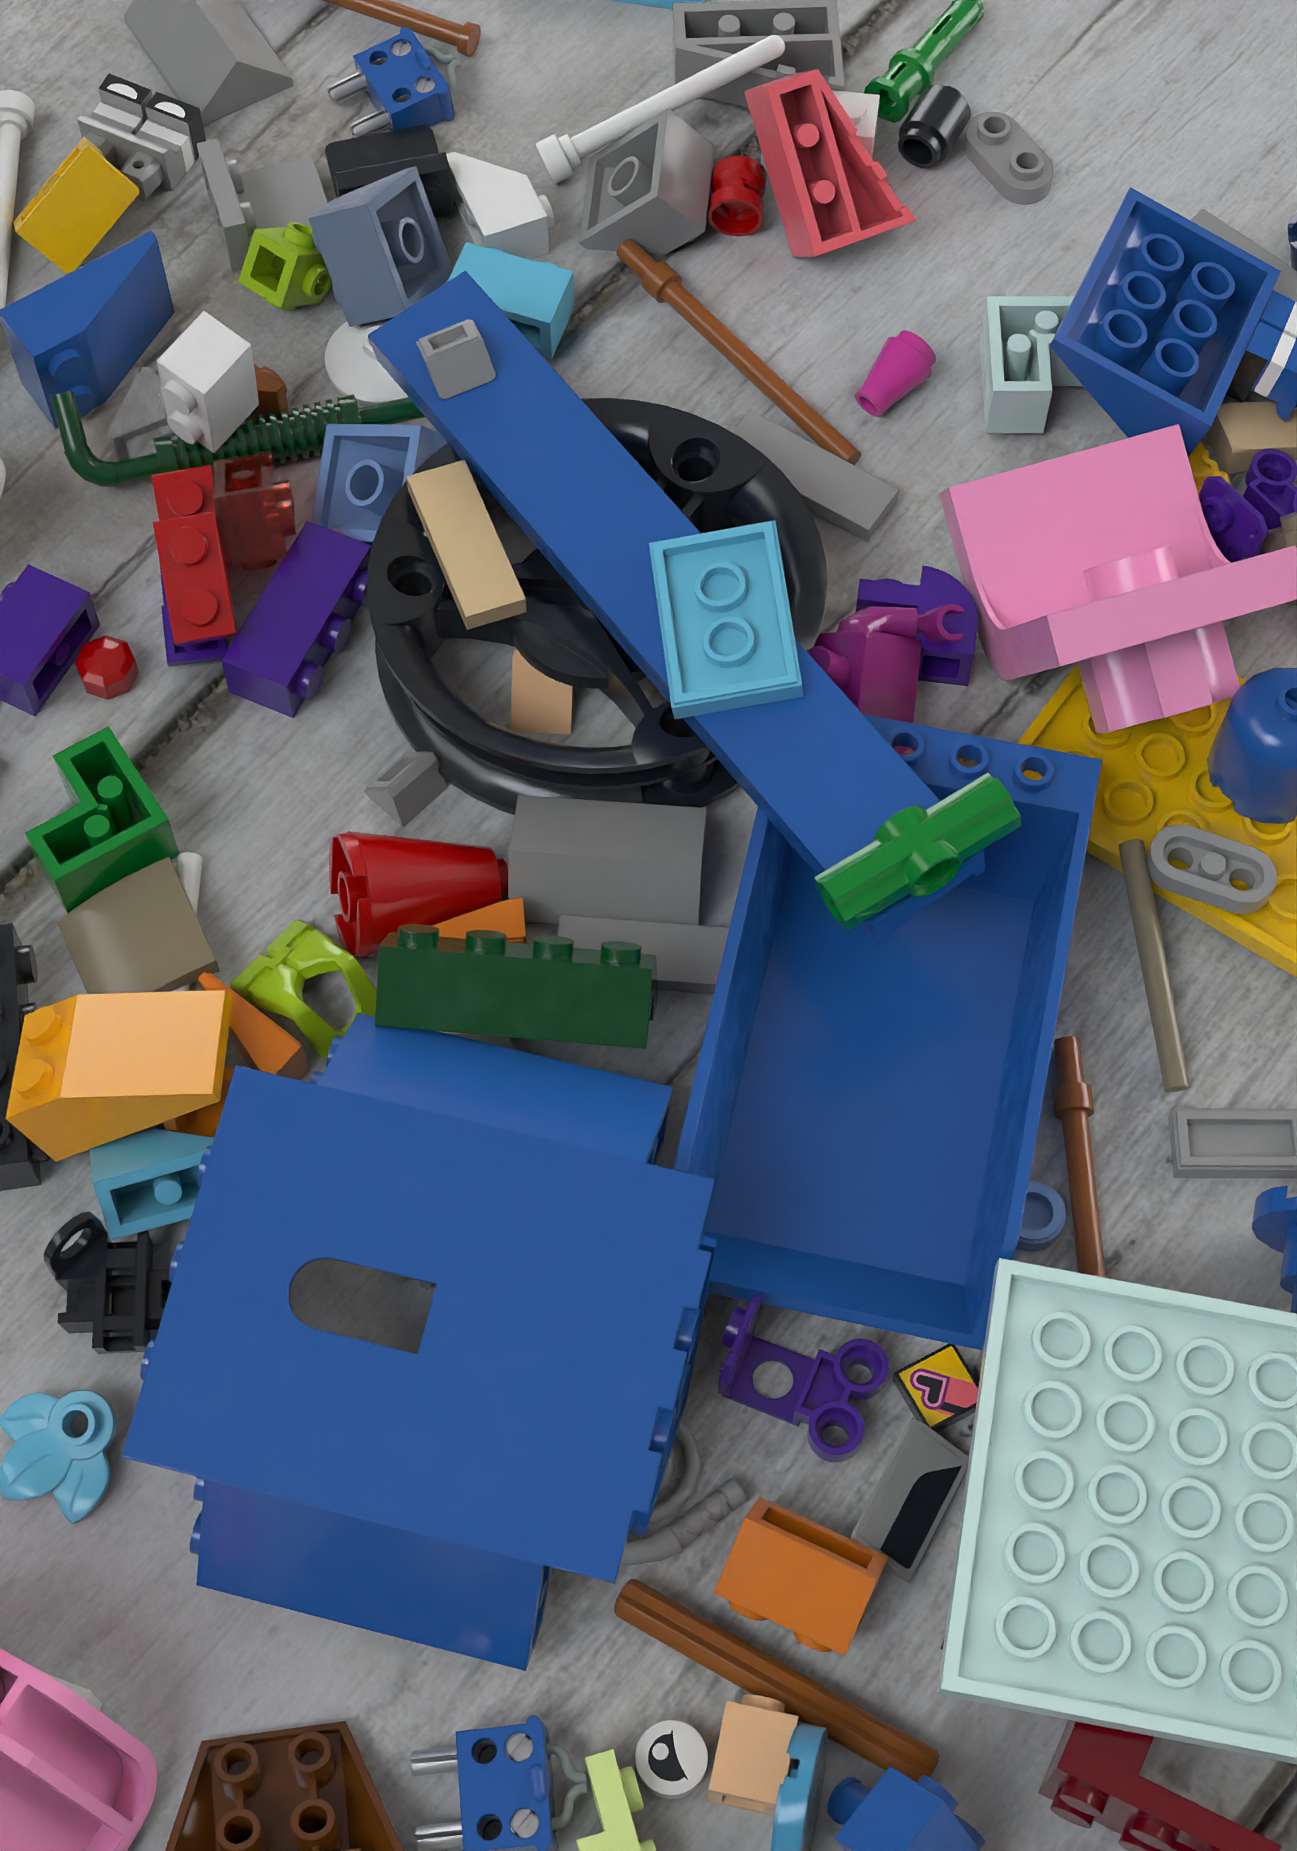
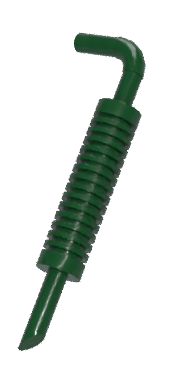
[51,391,425,487]

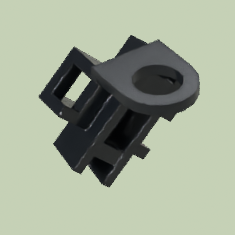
[43,1211,172,1354]

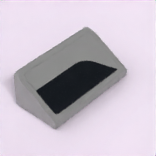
[850,1417,969,1583]

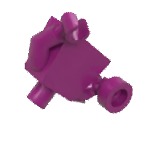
[807,604,965,755]

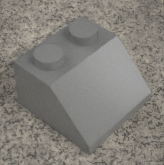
[579,108,714,255]

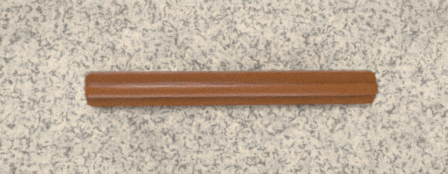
[614,1579,940,1783]

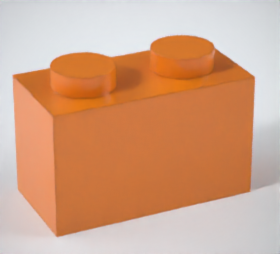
[714,1496,889,1656]

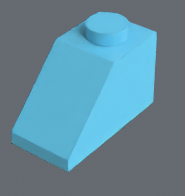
[89,1129,214,1240]

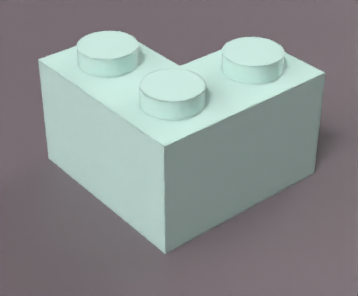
[979,296,1083,433]

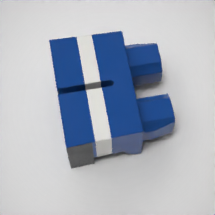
[1226,290,1297,422]

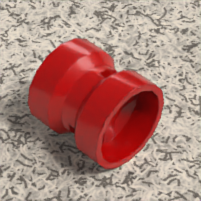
[708,156,767,236]

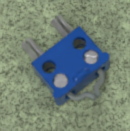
[327,27,461,138]
[410,1715,588,1851]

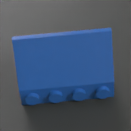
[1049,187,1281,457]

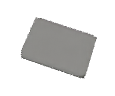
[416,319,496,399]

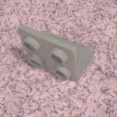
[197,138,328,273]

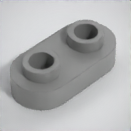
[964,111,1054,205]
[1147,824,1277,914]

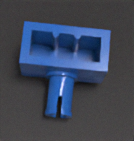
[827,1766,985,1851]

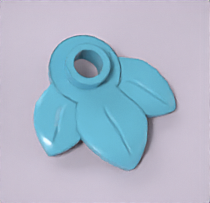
[0,1390,117,1523]

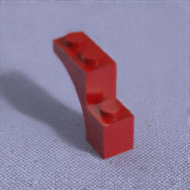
[151,465,238,647]

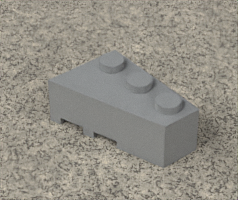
[672,0,845,108]

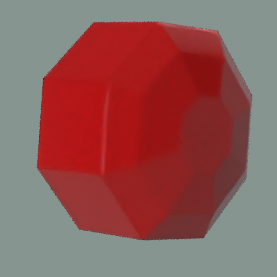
[74,635,139,700]

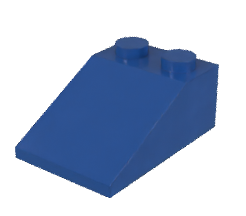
[0,231,175,429]

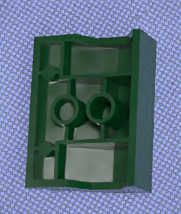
[375,924,658,1049]

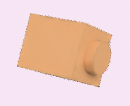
[707,1694,798,1816]

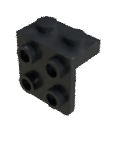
[325,125,454,218]

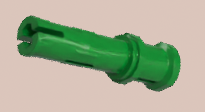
[864,0,984,123]

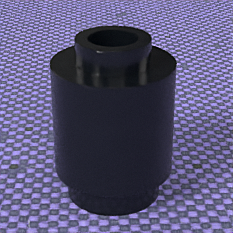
[898,85,971,168]

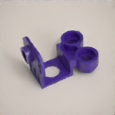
[1198,449,1297,563]
[718,1293,889,1462]

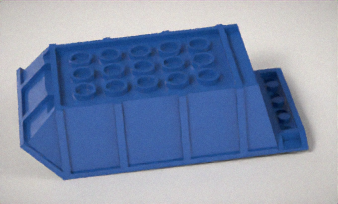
[673,714,1102,1350]

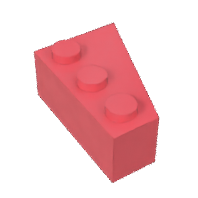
[744,69,916,257]

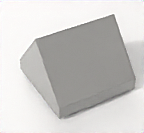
[364,751,447,827]

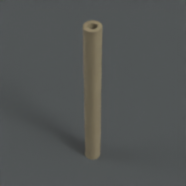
[1118,840,1191,1093]

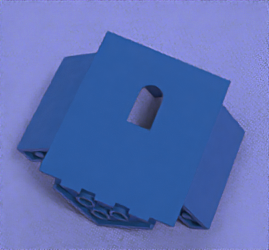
[121,1013,718,1671]

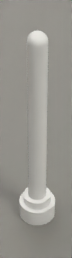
[535,35,785,184]
[0,90,35,322]

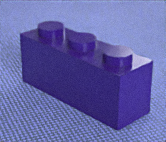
[221,521,371,718]

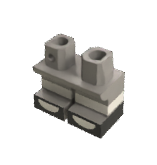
[77,73,206,201]

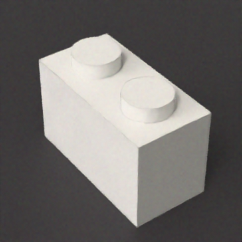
[157,311,259,453]

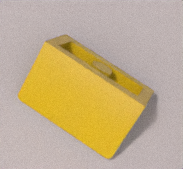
[13,137,139,274]

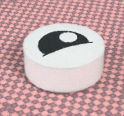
[635,1720,708,1799]

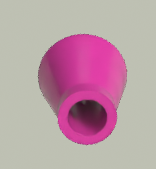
[855,330,936,417]

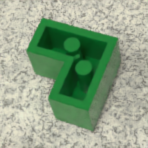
[25,726,180,914]

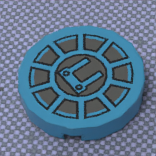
[771,1723,828,1851]

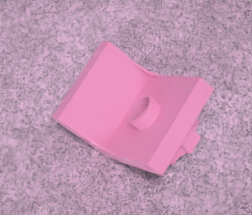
[939,424,1297,734]

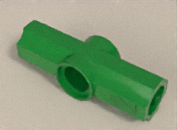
[814,773,1021,931]

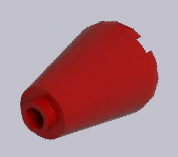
[329,831,508,959]

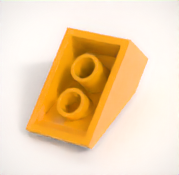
[6,990,233,1162]

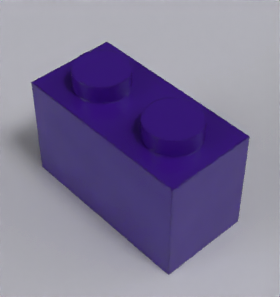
[0,564,100,716]

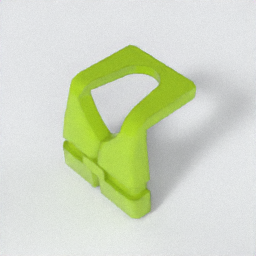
[230,920,377,1061]

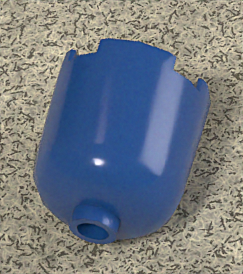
[1207,668,1297,823]

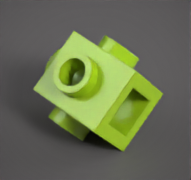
[238,222,332,311]

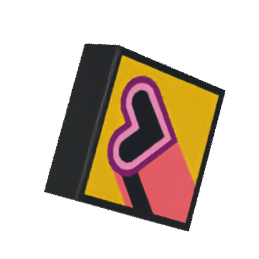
[892,1344,979,1433]

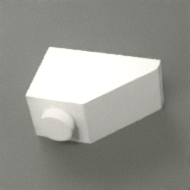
[446,152,555,259]

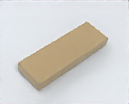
[407,460,527,630]

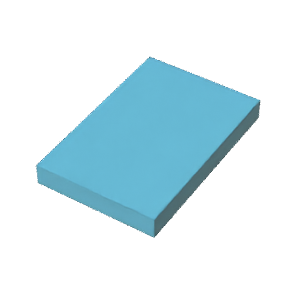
[649,520,804,719]

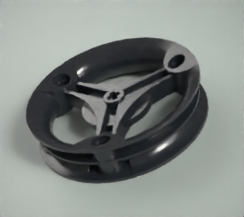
[367,398,828,815]

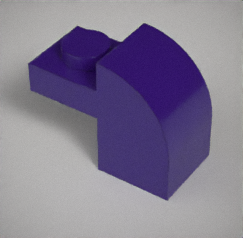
[855,565,978,686]

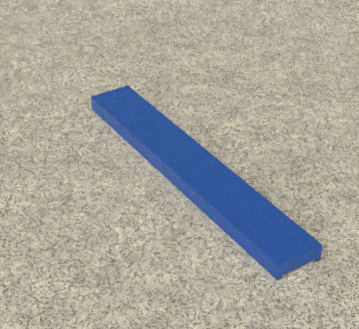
[368,270,985,947]

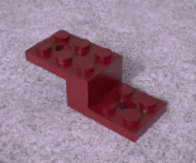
[940,1641,1282,1851]

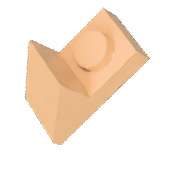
[510,650,575,735]

